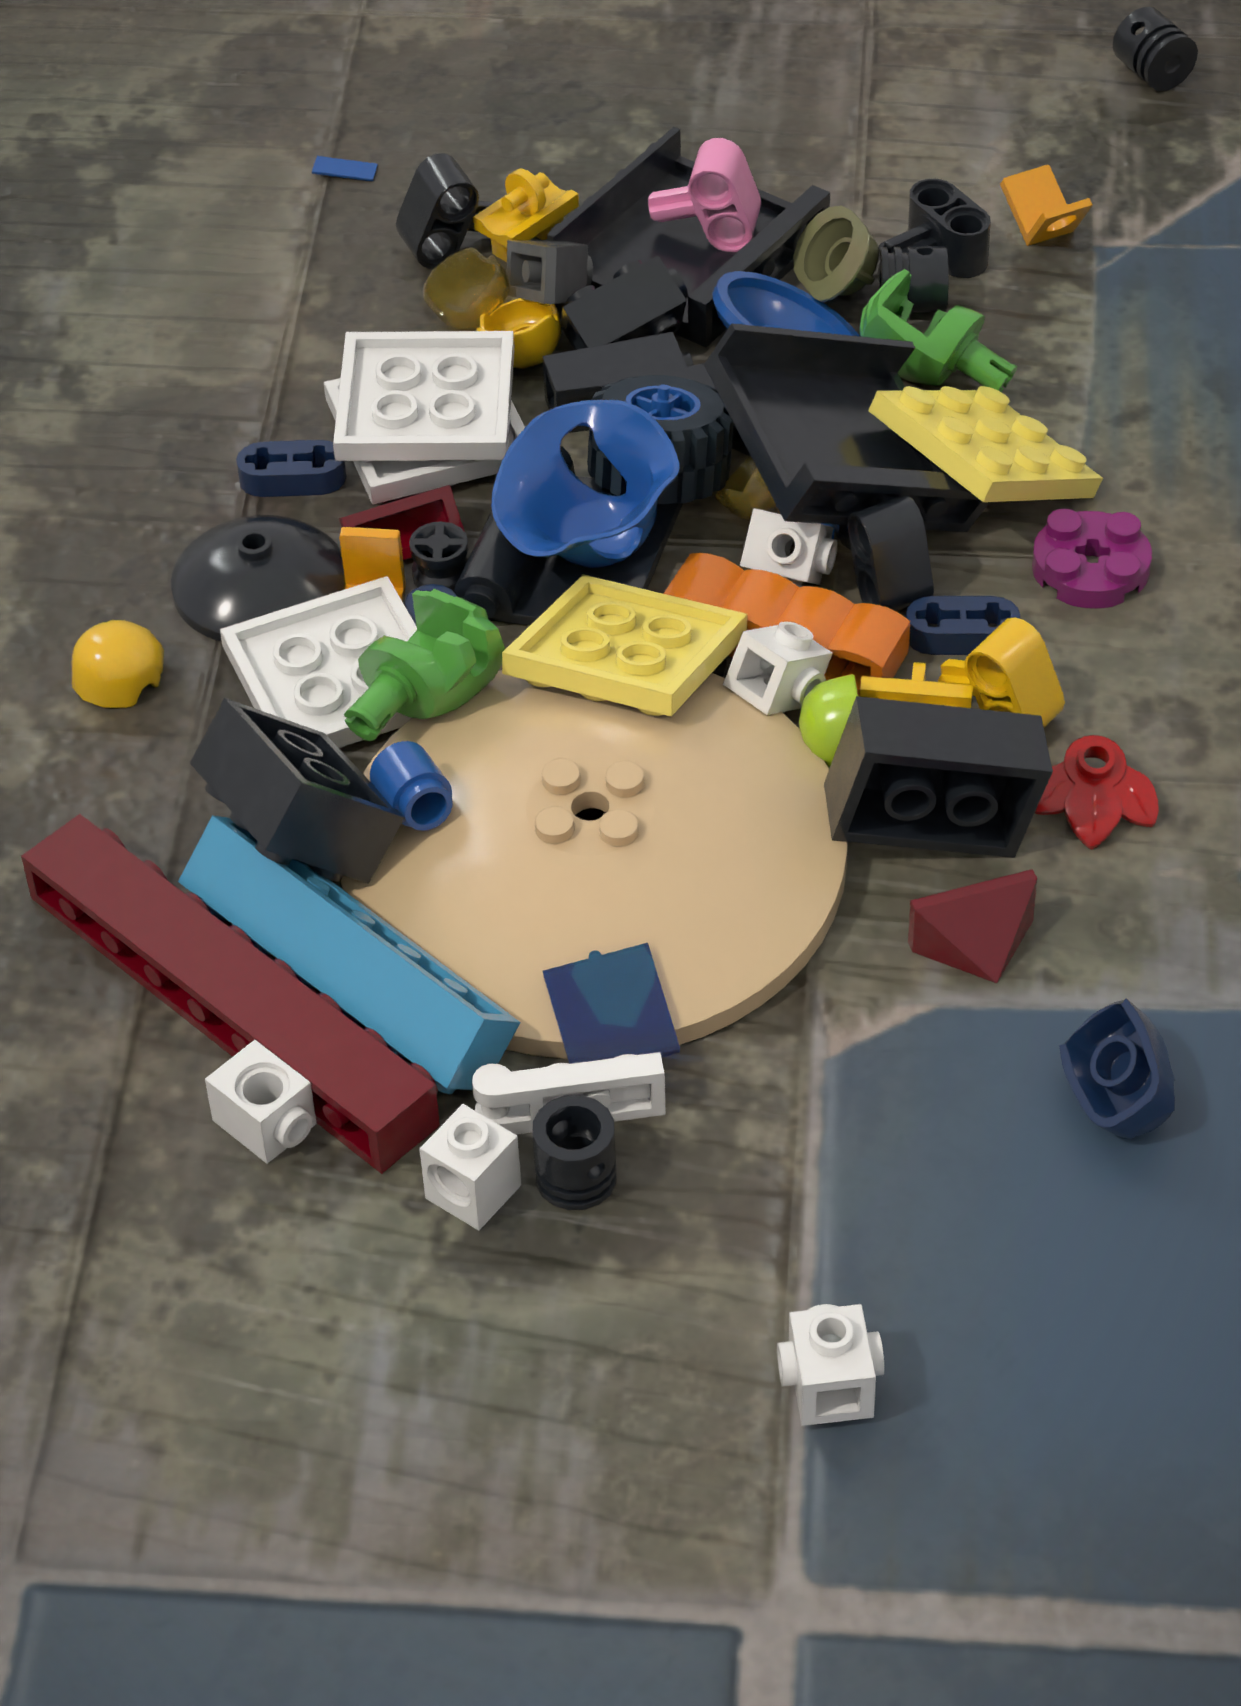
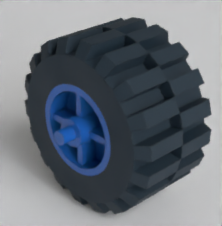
[587,375,734,504]

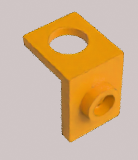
[1000,165,1093,246]
[339,527,406,602]

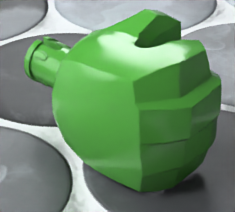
[860,269,1017,392]
[344,589,505,741]

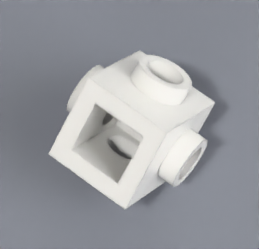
[740,508,837,587]
[723,622,833,715]
[777,1304,884,1426]

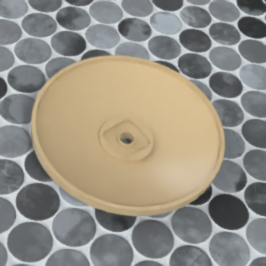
[341,670,847,1059]

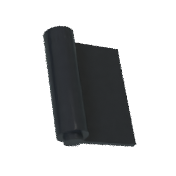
[455,446,683,625]

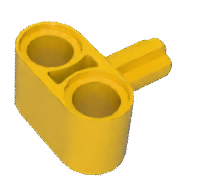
[938,617,1065,728]

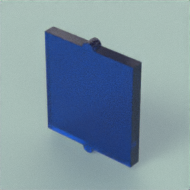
[542,943,680,1064]

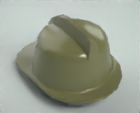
[793,205,879,302]

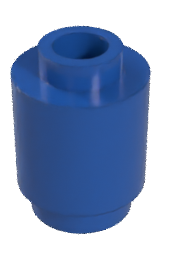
[370,741,453,831]

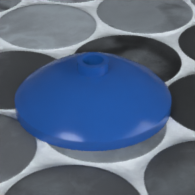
[713,271,859,336]

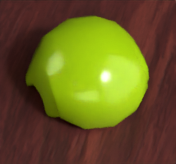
[799,674,858,768]

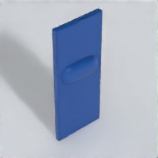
[312,156,378,181]

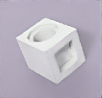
[205,1040,317,1164]
[420,1104,521,1231]

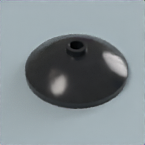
[171,515,346,642]

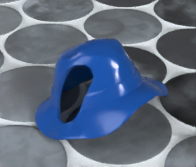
[491,400,680,568]

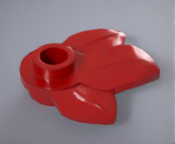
[1035,735,1159,850]

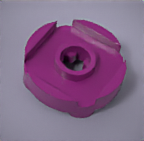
[1032,509,1152,609]

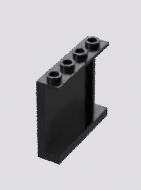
[547,127,830,347]
[704,323,990,532]

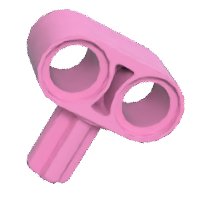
[648,138,761,252]

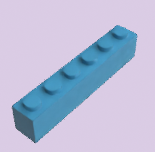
[178,815,521,1094]

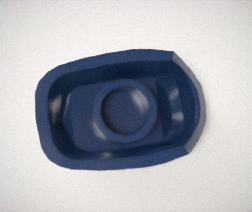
[1059,998,1175,1139]

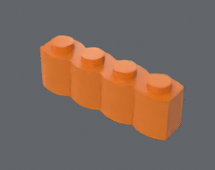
[663,553,910,697]

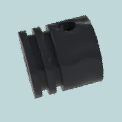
[1112,7,1198,91]
[878,246,949,313]
[532,1095,617,1210]

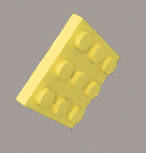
[868,386,1103,502]
[502,575,748,717]

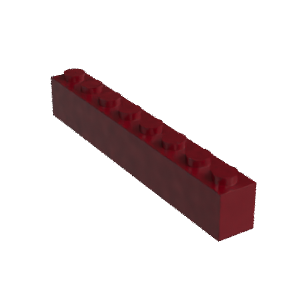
[21,814,440,1174]

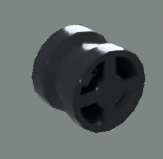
[409,521,469,593]

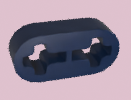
[236,440,347,497]
[906,596,1020,655]

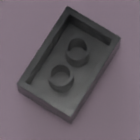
[824,696,1053,858]
[190,698,405,884]

